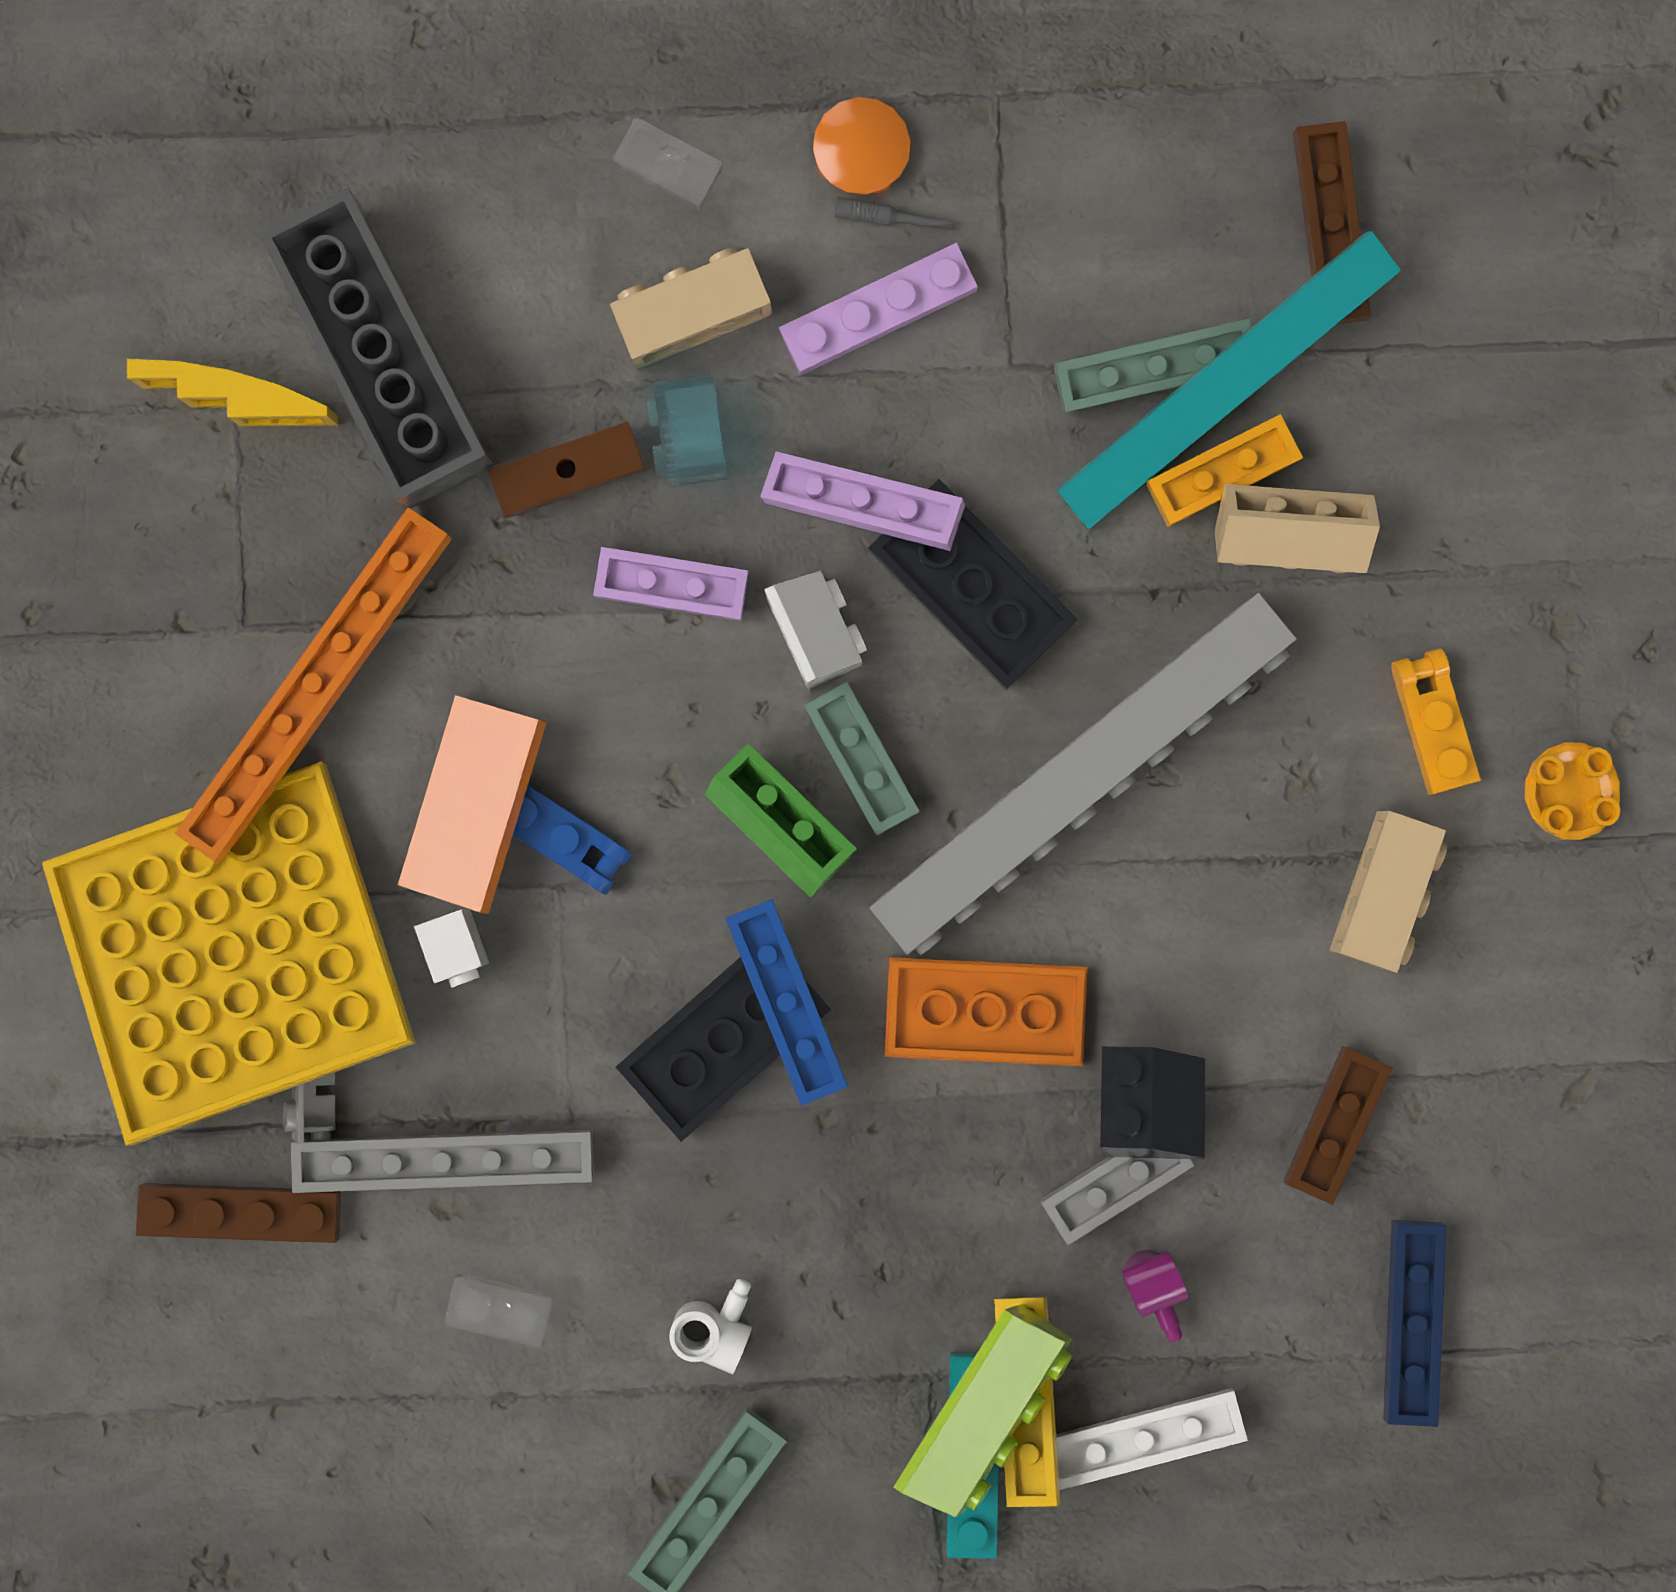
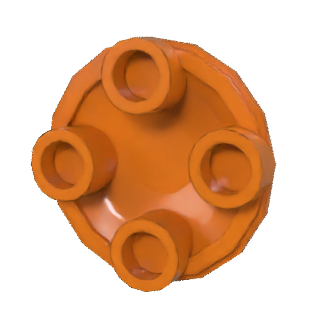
[813,97,911,195]

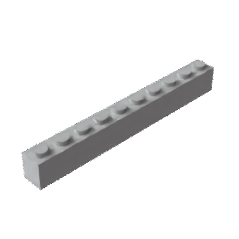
[868,593,1296,955]

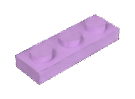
[593,547,749,621]

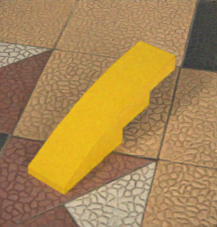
[127,358,338,427]

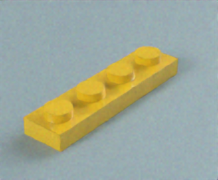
[994,1297,1060,1507]

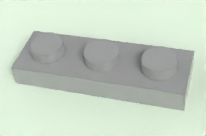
[1040,1157,1194,1246]

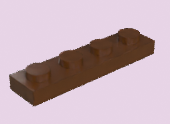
[1293,121,1371,325]
[136,1183,341,1243]

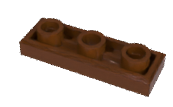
[487,421,646,519]

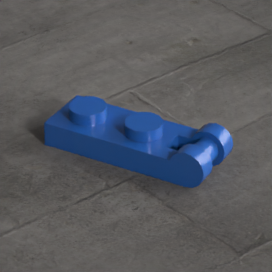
[513,785,633,895]

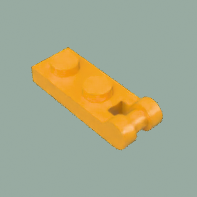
[1391,648,1481,795]

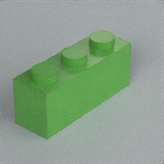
[704,743,857,898]

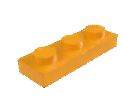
[1146,414,1303,527]

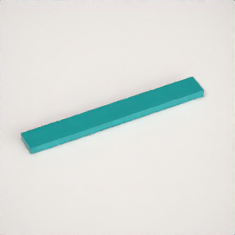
[1056,231,1401,529]

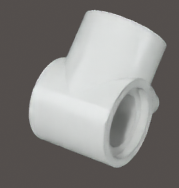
[669,1278,752,1375]

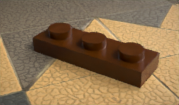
[1283,1046,1393,1205]

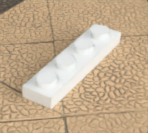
[1056,1388,1248,1490]

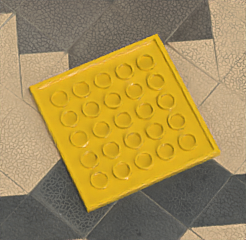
[42,761,416,1146]

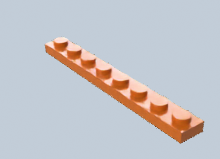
[174,508,452,864]

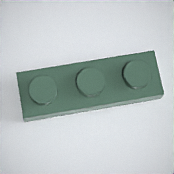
[804,682,920,836]

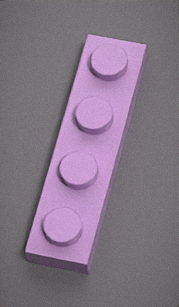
[779,243,978,376]
[760,451,965,551]

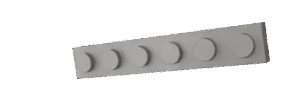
[291,1130,594,1193]

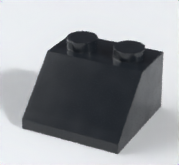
[1100,1046,1205,1160]

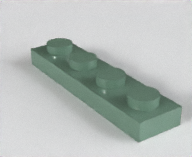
[1053,318,1251,412]
[628,1407,787,1592]

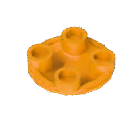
[1525,742,1621,840]

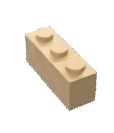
[610,248,772,370]
[1214,484,1380,573]
[1329,811,1447,973]

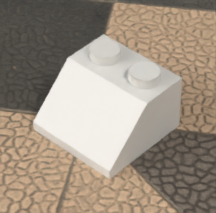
[764,570,867,690]

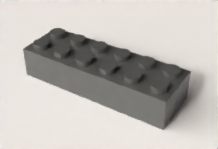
[258,188,495,509]

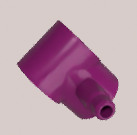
[1121,1250,1188,1342]

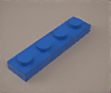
[725,899,848,1106]

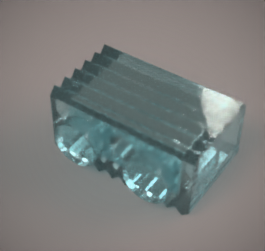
[646,374,728,487]

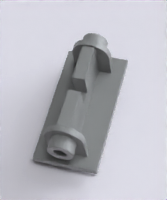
[283,1072,336,1144]

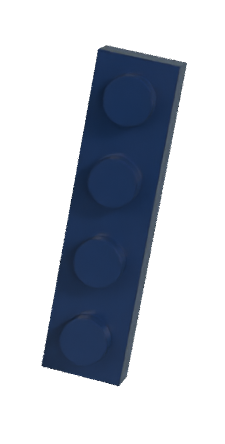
[1383,1220,1446,1427]

